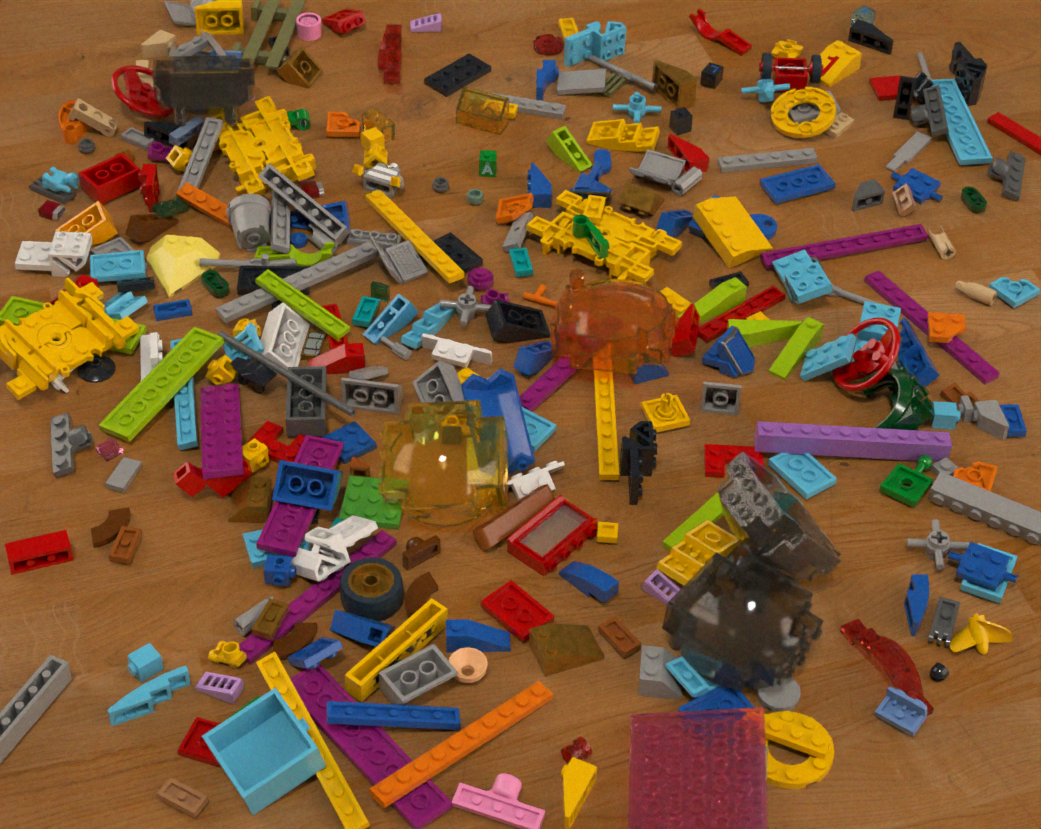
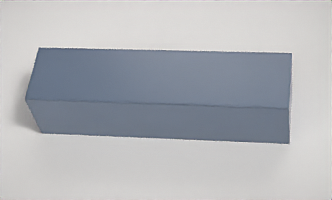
[169,115,205,146]

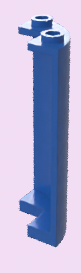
[461,368,535,476]

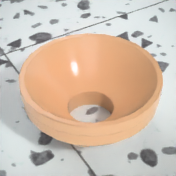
[449,648,488,683]

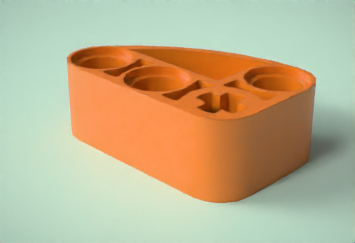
[59,100,92,144]

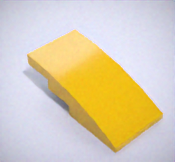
[586,119,660,152]
[656,520,740,589]

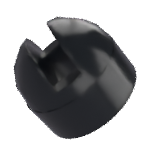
[930,662,949,682]

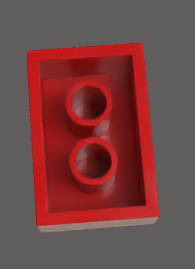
[78,153,142,204]

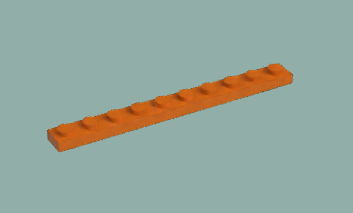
[369,681,553,808]

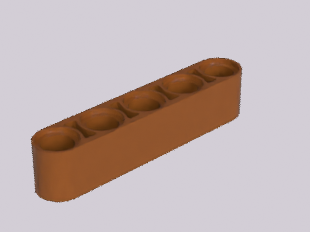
[473,484,555,550]

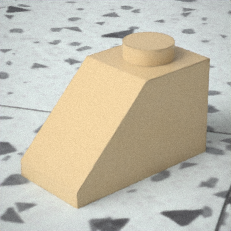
[141,30,176,59]

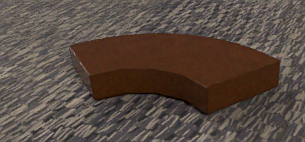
[91,507,130,548]
[405,572,438,618]
[273,622,317,661]

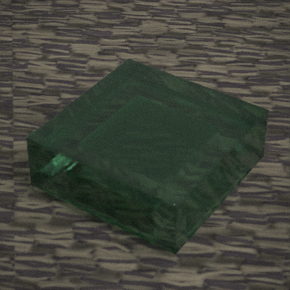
[370,281,390,303]

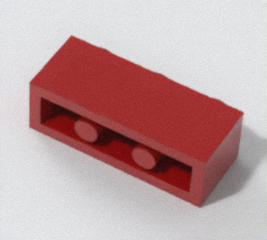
[4,529,74,575]

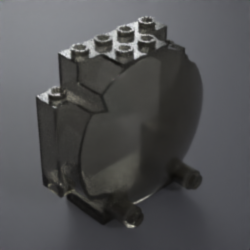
[153,55,255,126]
[718,451,841,591]
[662,552,823,690]

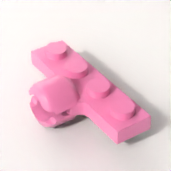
[452,773,546,829]

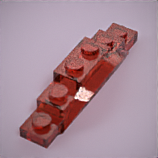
[377,24,402,85]
[840,619,934,716]

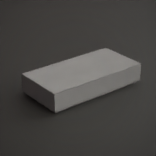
[120,127,157,151]
[349,366,388,380]
[105,457,142,493]

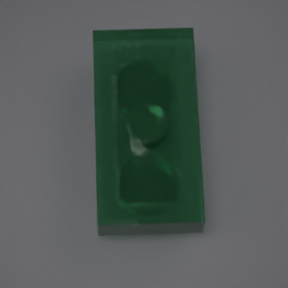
[151,198,189,218]

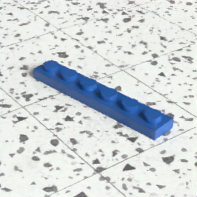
[326,701,460,730]

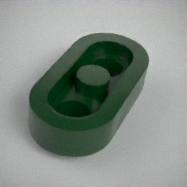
[961,187,987,213]
[201,270,229,297]

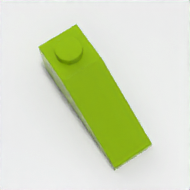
[546,126,593,173]

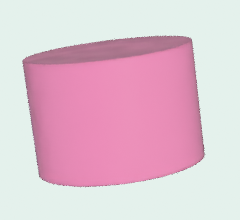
[296,13,322,41]

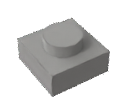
[957,395,974,423]
[931,457,959,476]

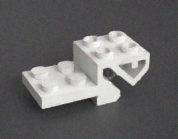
[15,231,92,277]
[293,515,378,581]

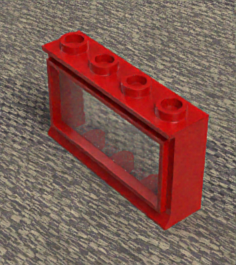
[507,495,598,577]

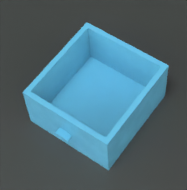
[202,687,326,815]

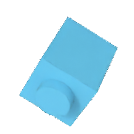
[931,401,960,430]
[127,643,163,682]

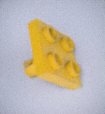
[641,393,690,432]

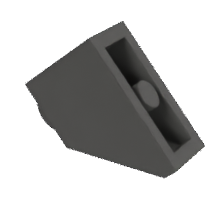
[851,179,885,212]

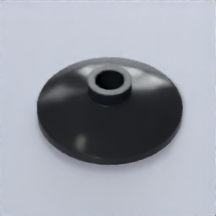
[77,356,116,383]

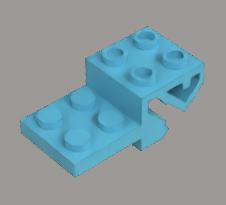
[564,21,626,67]
[772,250,833,304]
[851,301,901,363]

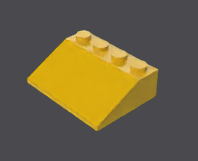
[692,196,773,269]

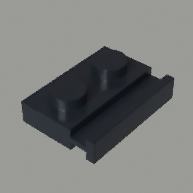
[117,276,155,292]

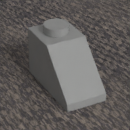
[971,400,1009,440]

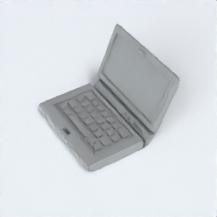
[164,0,213,27]
[629,149,686,187]
[370,236,428,284]

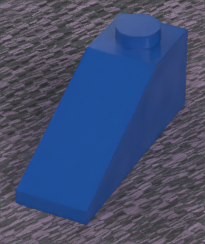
[655,209,693,238]
[513,340,562,376]
[446,619,510,653]

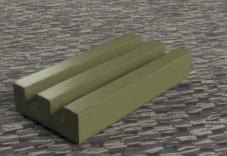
[597,73,627,98]

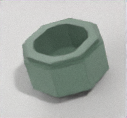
[467,189,484,205]

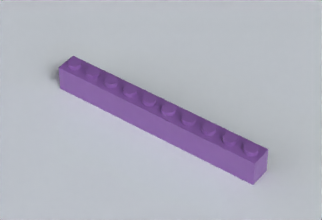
[753,421,952,462]

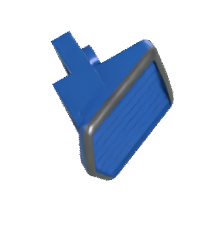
[568,161,612,198]
[702,326,755,377]

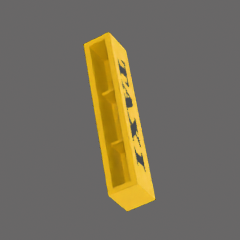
[345,598,448,702]

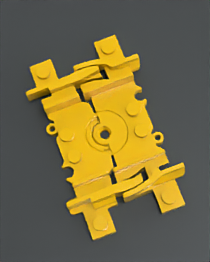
[209,96,316,197]
[526,190,682,290]
[0,278,140,400]

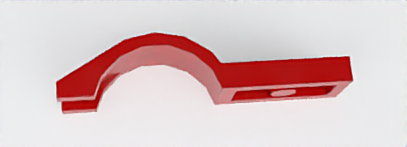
[689,8,752,56]

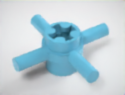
[741,79,790,102]
[613,92,661,123]

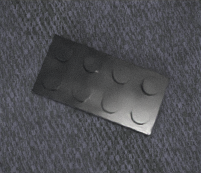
[424,53,491,97]
[237,266,311,295]

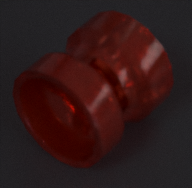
[561,736,592,764]

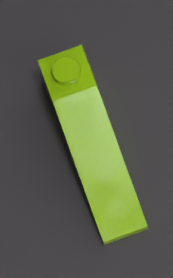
[677,277,747,324]
[768,317,824,380]
[727,319,802,347]

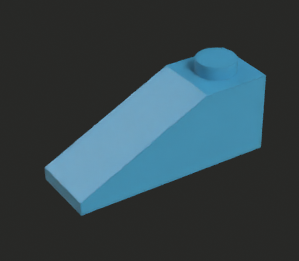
[363,293,418,345]

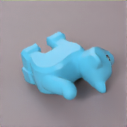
[42,166,79,193]

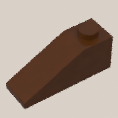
[125,213,179,243]

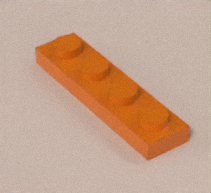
[176,182,232,228]

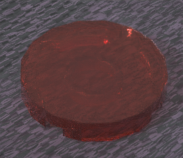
[533,34,564,56]

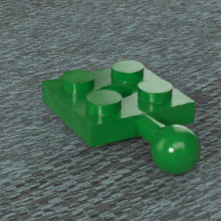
[879,455,934,508]

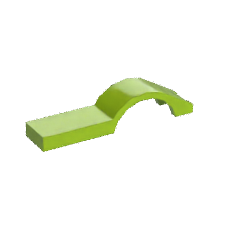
[254,242,335,266]

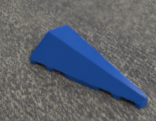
[269,201,350,230]
[898,317,940,386]

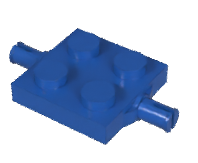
[891,168,943,204]
[948,542,1018,591]

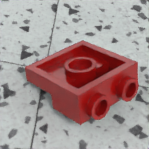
[322,8,366,34]
[138,164,160,213]

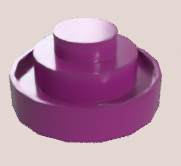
[467,268,494,290]

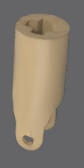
[928,226,956,260]
[955,281,997,306]

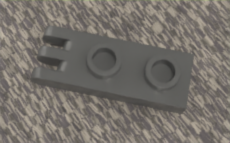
[29,176,76,205]
[928,597,960,647]

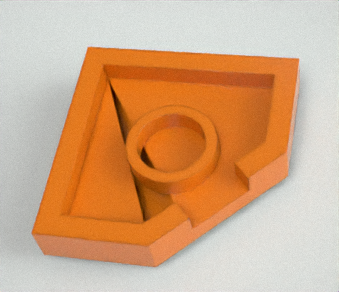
[326,112,360,138]
[495,193,534,224]
[927,312,966,343]
[953,461,998,492]

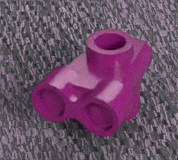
[147,142,173,163]
[480,289,510,305]

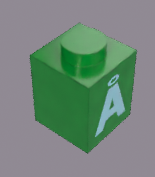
[479,150,497,177]

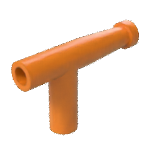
[523,284,559,308]

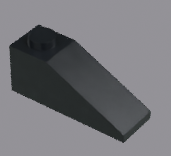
[848,19,894,55]
[893,76,917,120]
[144,121,198,150]

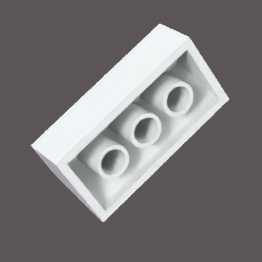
[254,303,310,374]

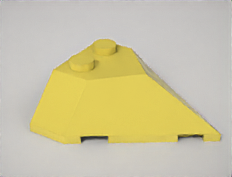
[147,235,220,298]

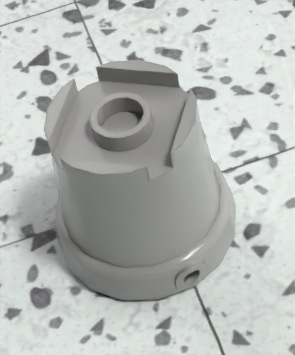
[226,194,271,252]

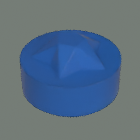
[290,232,307,248]

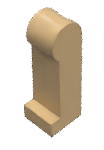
[68,98,118,137]

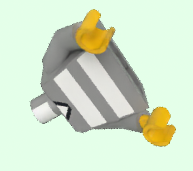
[352,163,404,198]

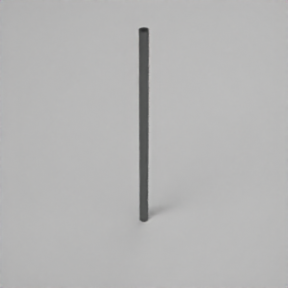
[218,331,356,417]

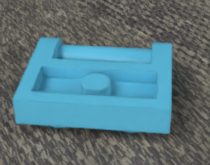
[223,323,264,361]

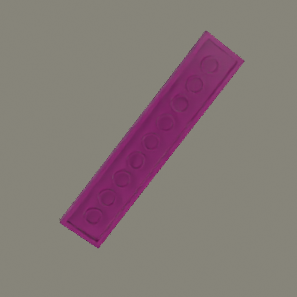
[290,663,452,829]

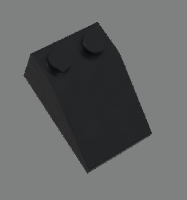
[485,299,550,343]

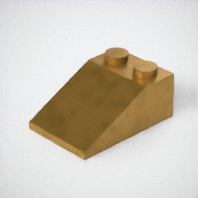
[652,60,697,109]
[529,623,604,677]

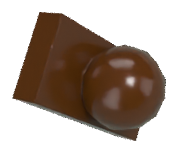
[402,535,440,570]

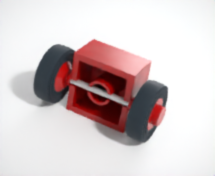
[759,53,823,92]

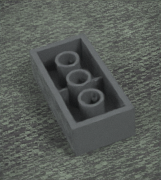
[286,366,327,437]

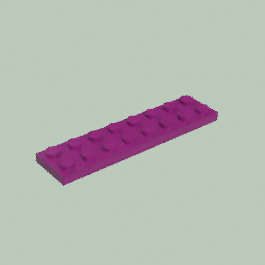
[200,383,244,479]
[256,435,344,557]

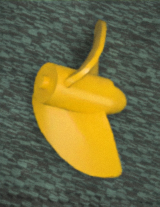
[950,613,1013,655]

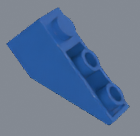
[527,163,552,208]
[330,609,395,647]

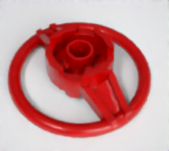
[111,65,180,119]
[832,317,901,392]

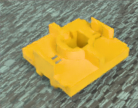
[771,39,803,58]

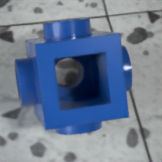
[264,555,296,586]

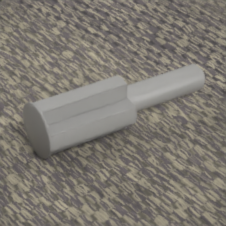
[380,336,412,360]

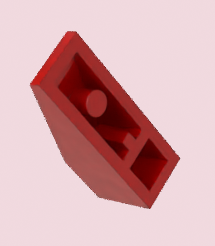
[667,134,710,173]
[666,303,700,357]
[308,343,365,375]

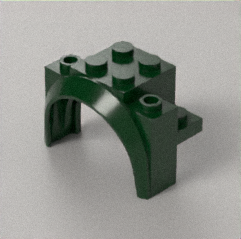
[856,361,934,431]

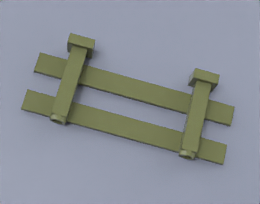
[232,0,306,70]

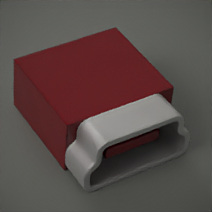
[300,181,325,199]
[38,200,66,221]

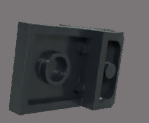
[949,42,987,106]
[620,421,657,505]

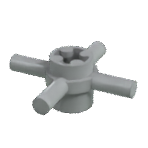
[439,286,491,327]
[906,519,969,570]

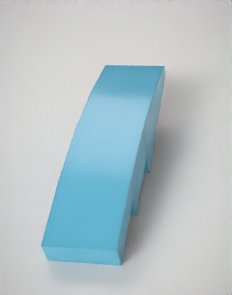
[401,303,457,349]
[108,665,190,727]

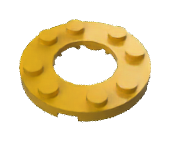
[771,87,837,138]
[744,711,834,789]

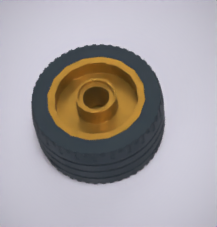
[340,557,403,622]

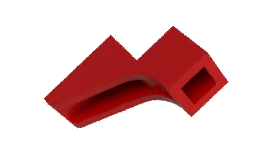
[173,459,253,498]

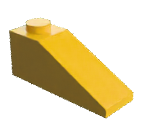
[560,757,597,829]

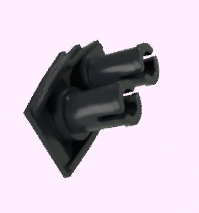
[913,71,934,104]
[230,357,277,393]

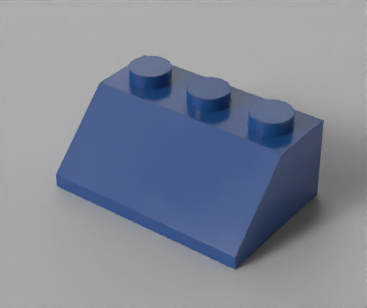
[272,460,343,511]

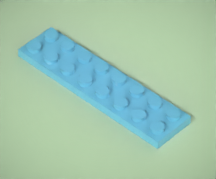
[924,79,993,165]

